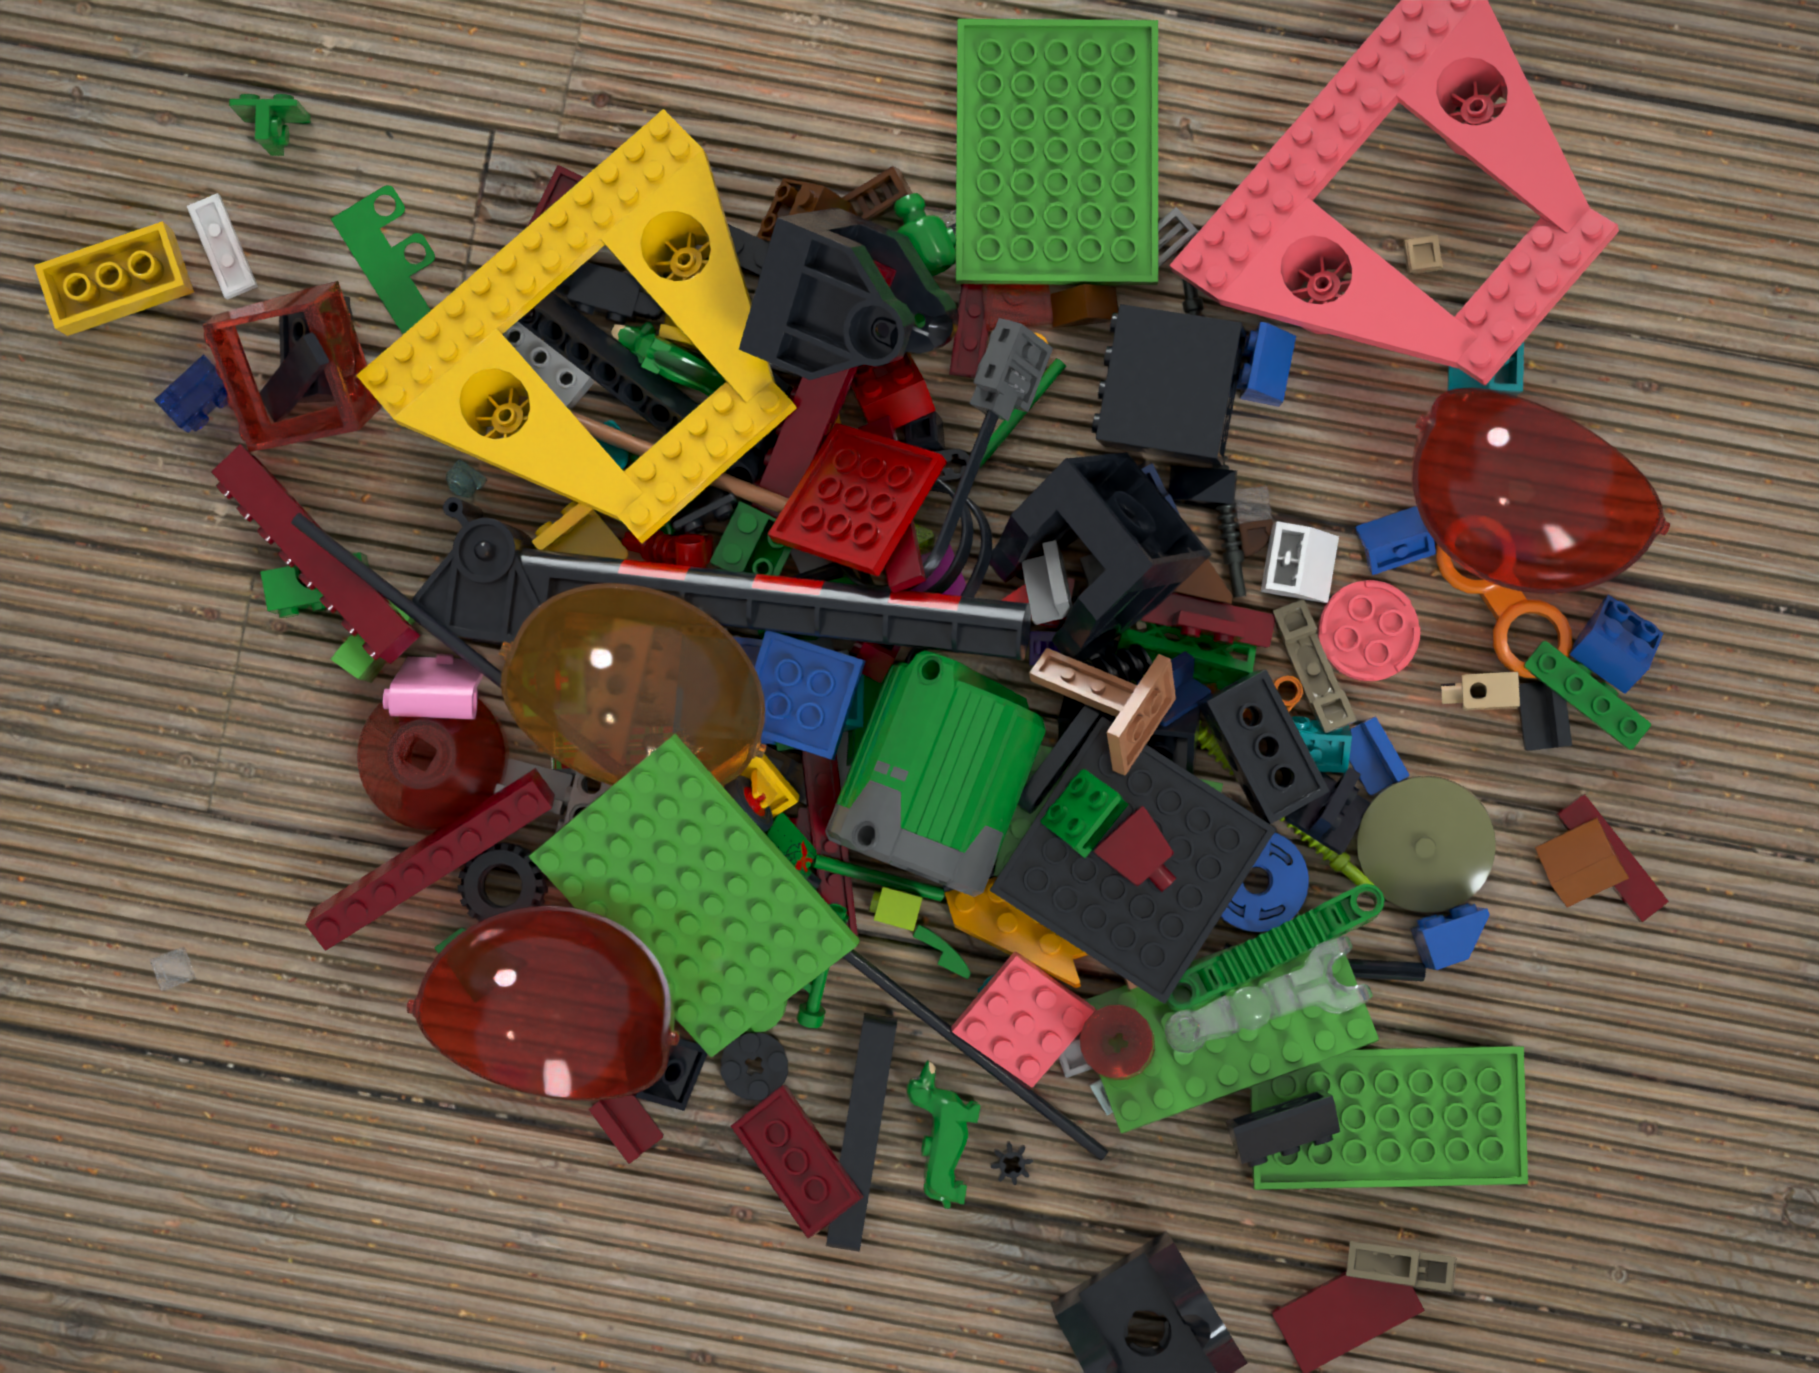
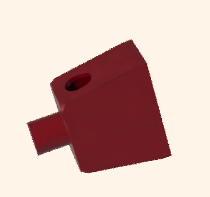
[1092,806,1177,892]

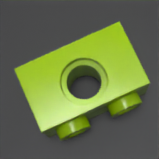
[869,886,923,931]

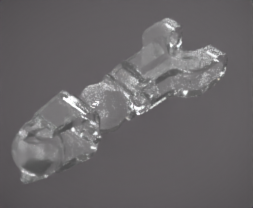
[1164,936,1373,1053]

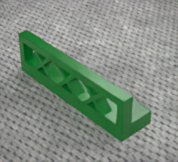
[1115,621,1257,689]

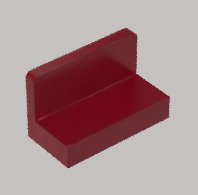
[588,1083,664,1164]

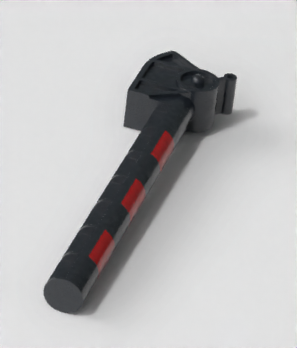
[412,497,1031,660]

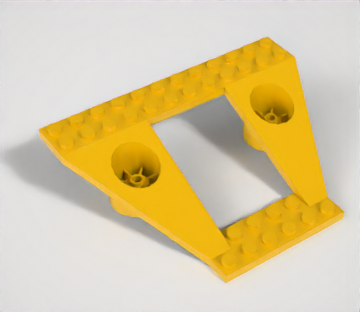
[356,109,796,544]

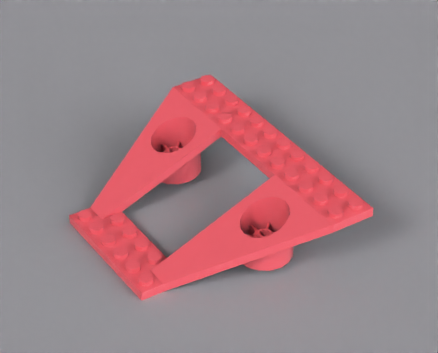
[1169,0,1619,386]

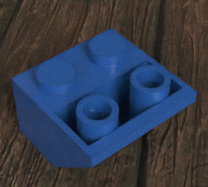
[1237,322,1296,407]
[1569,594,1664,694]
[1410,903,1490,970]

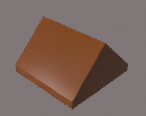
[1535,817,1629,908]

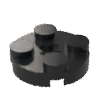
[721,1032,788,1101]

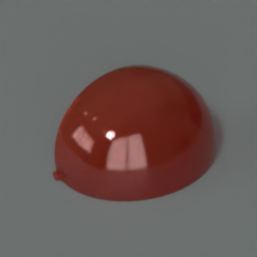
[1411,388,1670,594]
[407,906,679,1101]

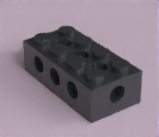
[1197,669,1330,824]

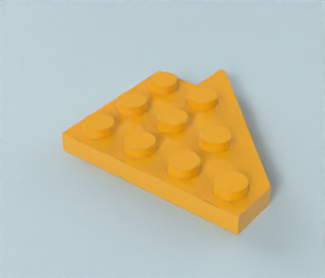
[945,876,1088,988]

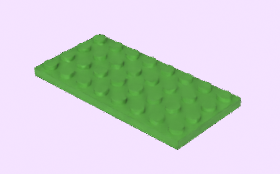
[1083,938,1379,1134]
[1250,1046,1528,1190]

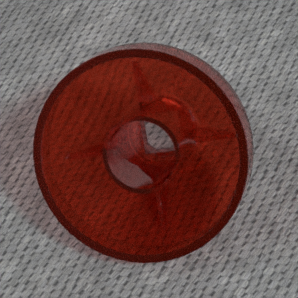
[357,696,509,830]

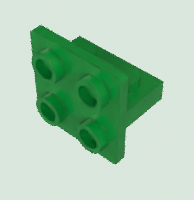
[229,94,311,156]
[1040,769,1129,858]

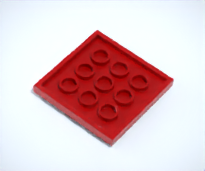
[767,423,947,576]

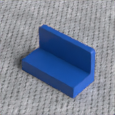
[1356,506,1436,575]
[1349,716,1410,795]

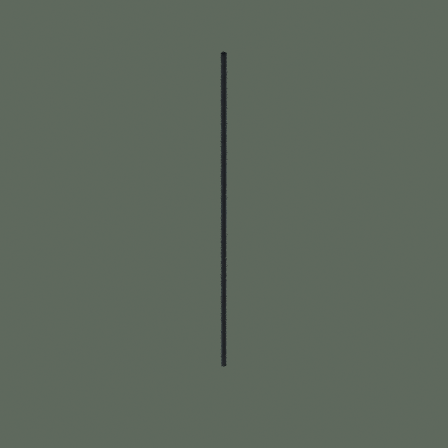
[291,512,1109,1161]

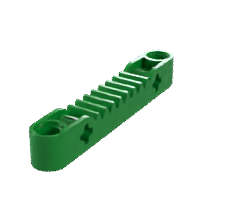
[1166,884,1385,1013]

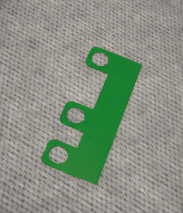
[331,185,435,334]

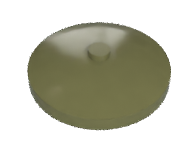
[1357,776,1496,912]

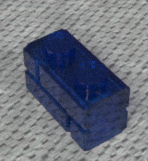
[154,354,237,433]

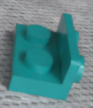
[1292,716,1352,773]

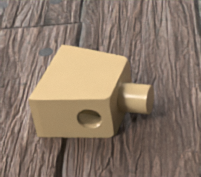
[1441,672,1520,711]

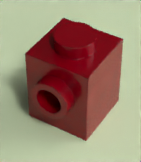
[851,641,901,684]

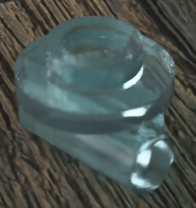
[446,459,487,498]

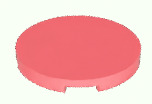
[1318,580,1421,682]

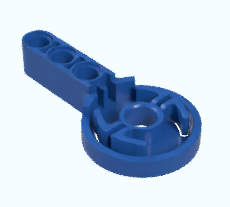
[1221,833,1309,932]

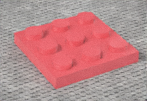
[951,951,1096,1088]

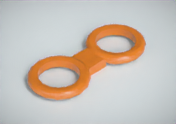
[1436,516,1573,678]

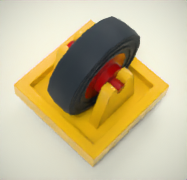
[713,746,800,832]

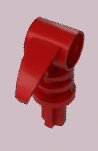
[621,530,714,568]

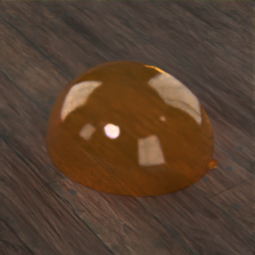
[499,583,767,786]

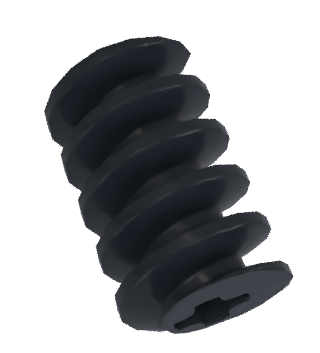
[1083,643,1152,683]

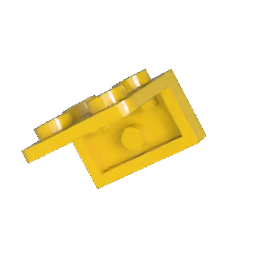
[531,501,629,559]

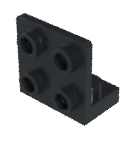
[671,485,739,536]

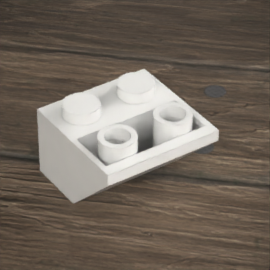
[1261,521,1339,603]

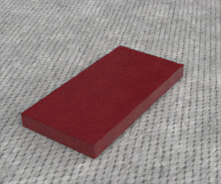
[731,1085,864,1239]
[1271,1271,1425,1373]

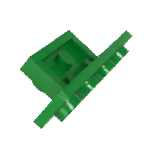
[1524,641,1651,750]

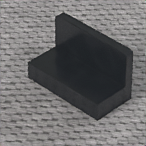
[1519,682,1572,751]

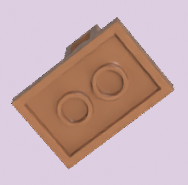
[1029,648,1176,776]

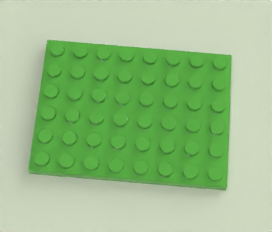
[956,19,1158,285]
[529,733,860,1058]

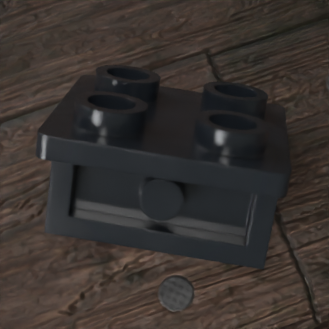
[1284,767,1370,855]

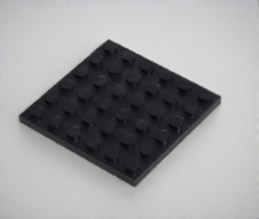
[989,716,1276,1004]

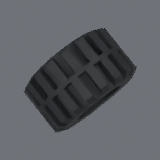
[457,843,548,929]

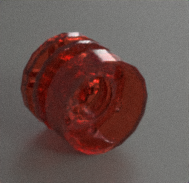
[1080,1005,1155,1080]

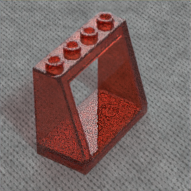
[202,281,382,452]

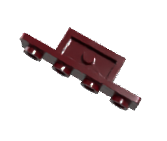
[1140,593,1275,648]

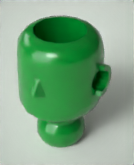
[894,193,957,276]

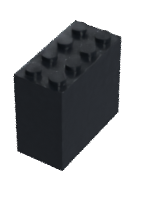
[1092,304,1247,466]

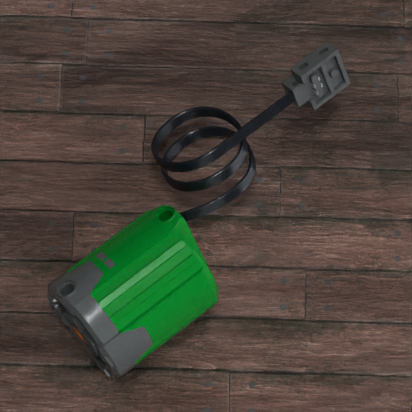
[825,318,1053,897]

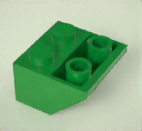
[710,501,793,576]

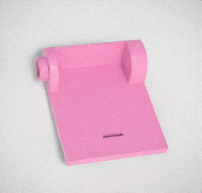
[383,654,488,719]

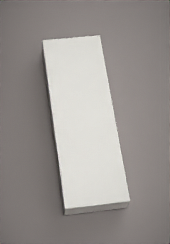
[187,193,258,300]

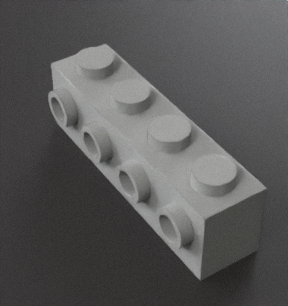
[502,321,594,410]

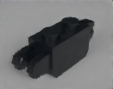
[553,262,665,325]

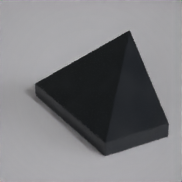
[1168,465,1238,504]

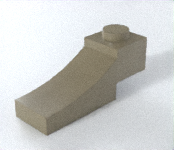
[1346,1241,1457,1293]

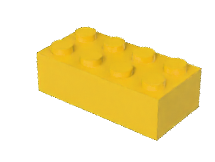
[34,221,194,336]

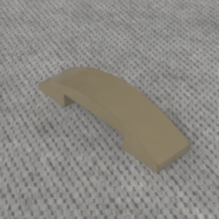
[1272,599,1357,734]

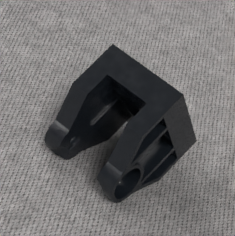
[739,208,959,380]
[989,452,1212,663]
[1051,1231,1248,1373]

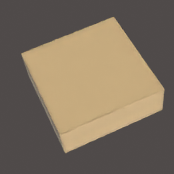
[1403,235,1443,275]

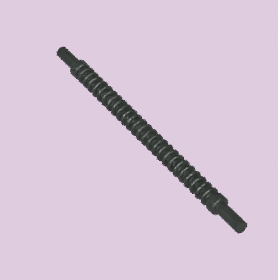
[1182,279,1246,598]

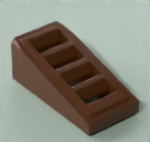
[842,166,913,221]

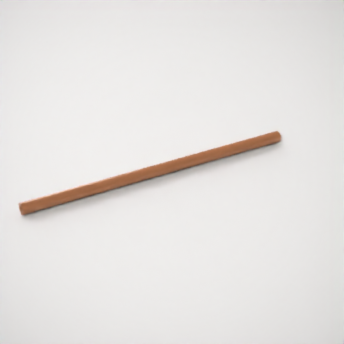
[505,395,789,513]

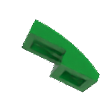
[913,924,971,979]

